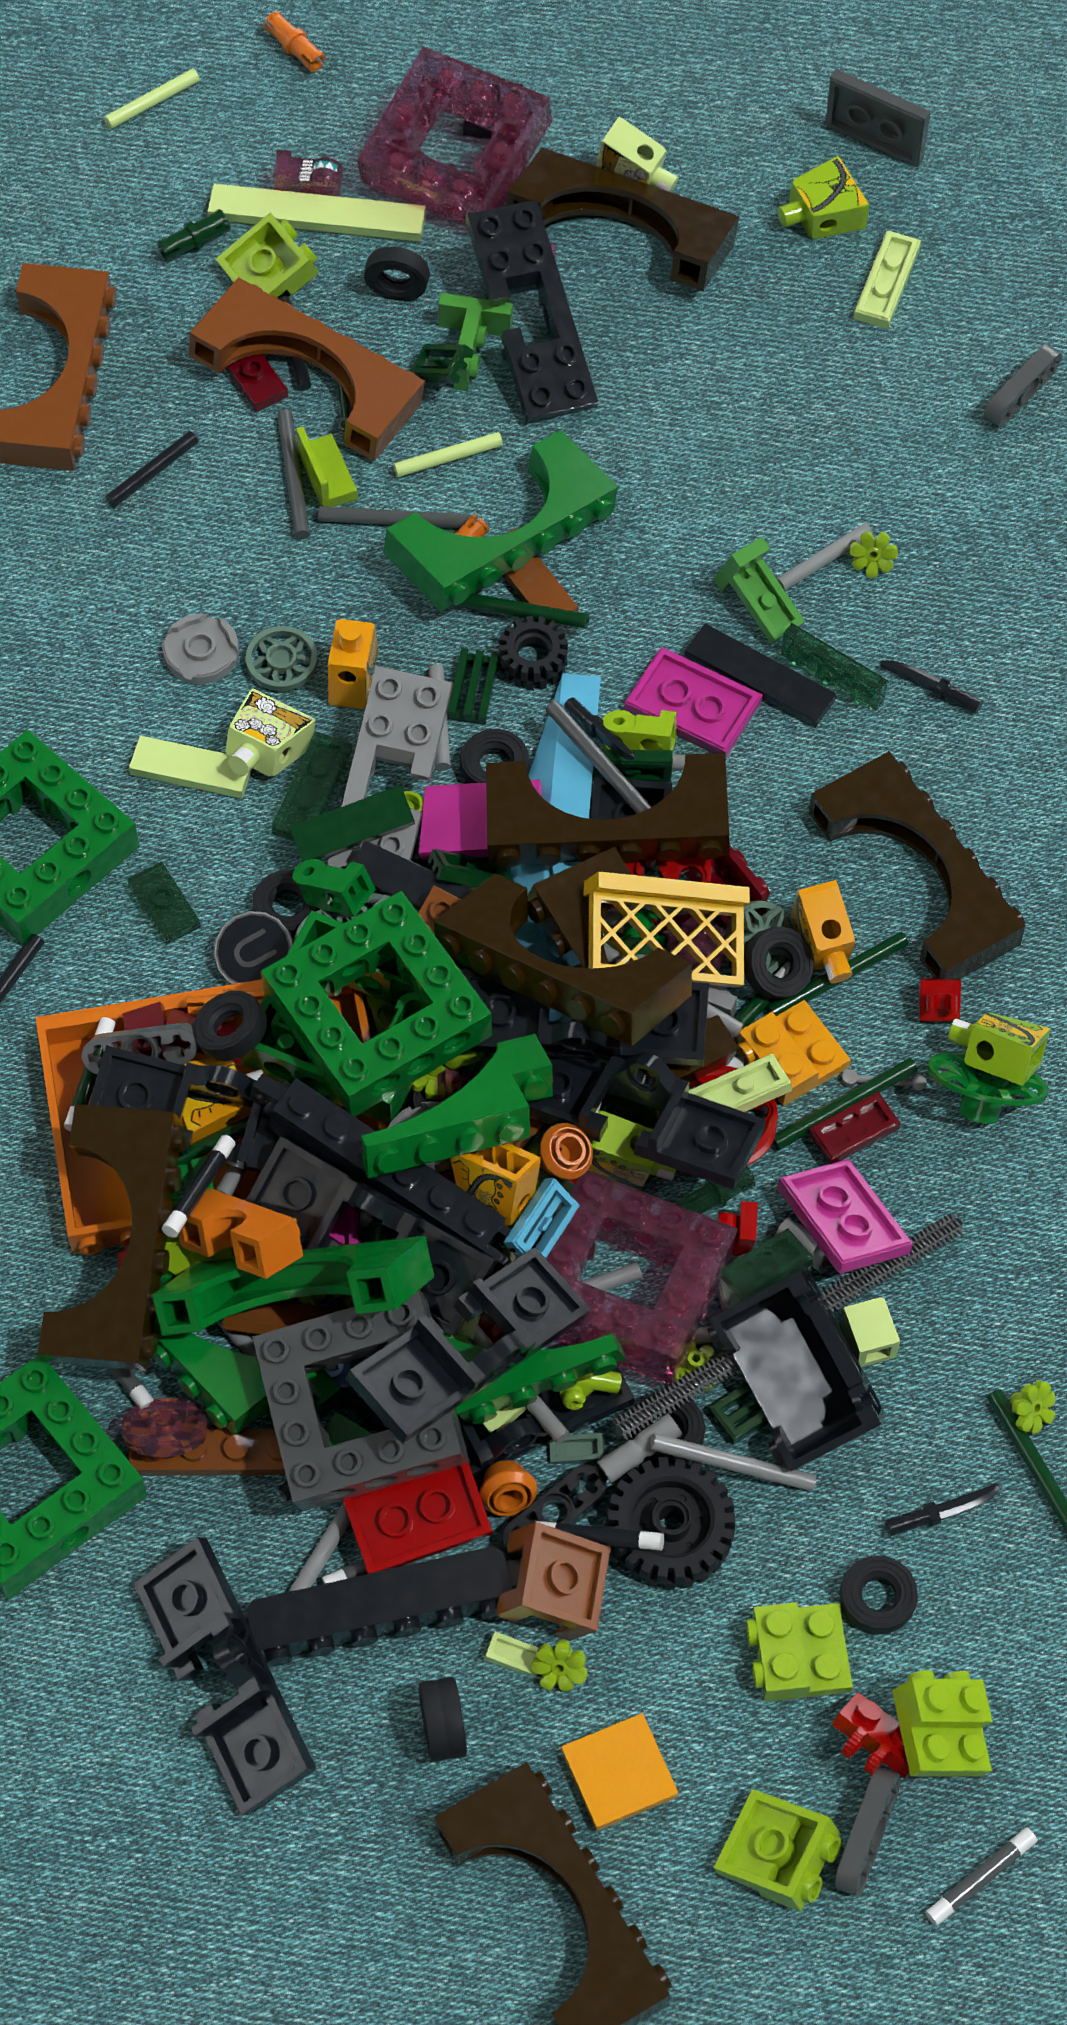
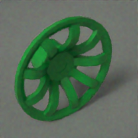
[927,1051,1049,1124]

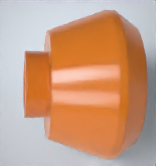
[538,1123,593,1180]
[479,1460,538,1516]

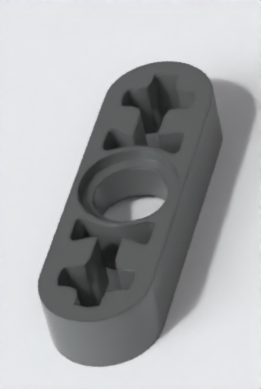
[984,344,1063,428]
[82,1023,200,1074]
[835,1768,901,1896]

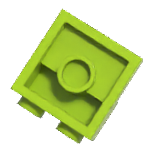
[216,212,319,298]
[746,1602,853,1702]
[892,1670,993,1777]
[713,1789,841,1912]

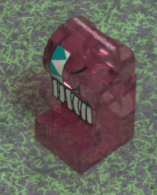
[274,149,343,196]

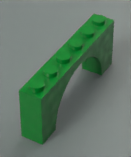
[383,430,618,612]
[152,1236,434,1336]

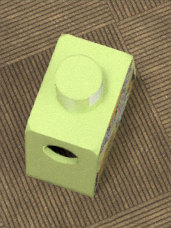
[596,117,679,192]
[226,688,316,776]

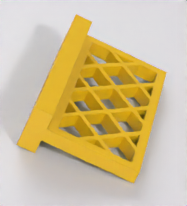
[584,872,750,988]

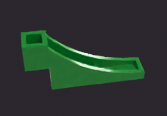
[361,1034,553,1178]
[153,1317,341,1435]
[445,1334,626,1424]

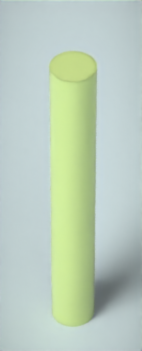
[104,69,200,129]
[393,432,503,478]

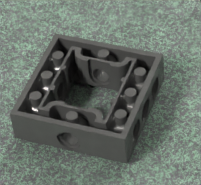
[252,1290,470,1511]

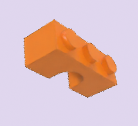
[178,1188,303,1279]

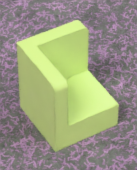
[841,1297,900,1367]

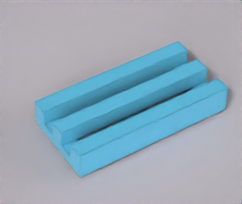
[503,1178,580,1258]

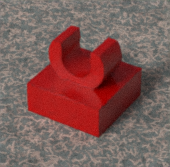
[918,978,961,1021]
[714,1201,758,1256]

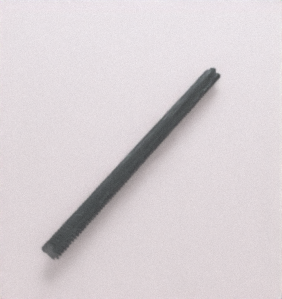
[612,1213,963,1441]

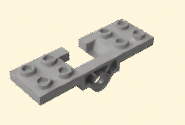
[327,666,453,905]

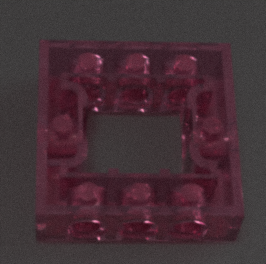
[357,46,552,226]
[546,1171,738,1385]

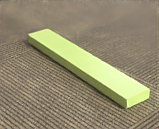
[208,184,426,242]

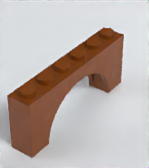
[0,263,117,471]
[188,277,425,461]

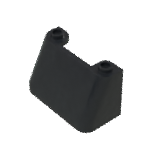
[707,1266,886,1472]

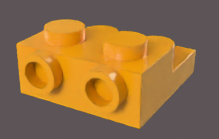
[737,1000,851,1107]

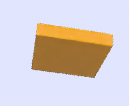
[561,1713,679,1832]

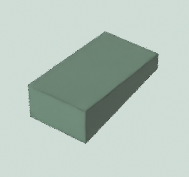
[550,1433,605,1464]

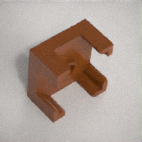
[496,1522,610,1641]

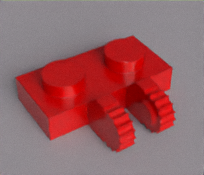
[832,1693,910,1778]

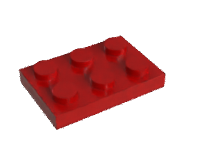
[343,1463,493,1574]

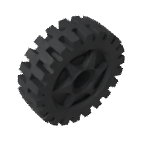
[607,1457,735,1590]

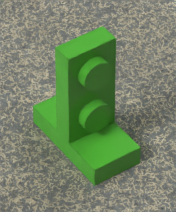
[438,293,513,391]
[713,537,805,645]

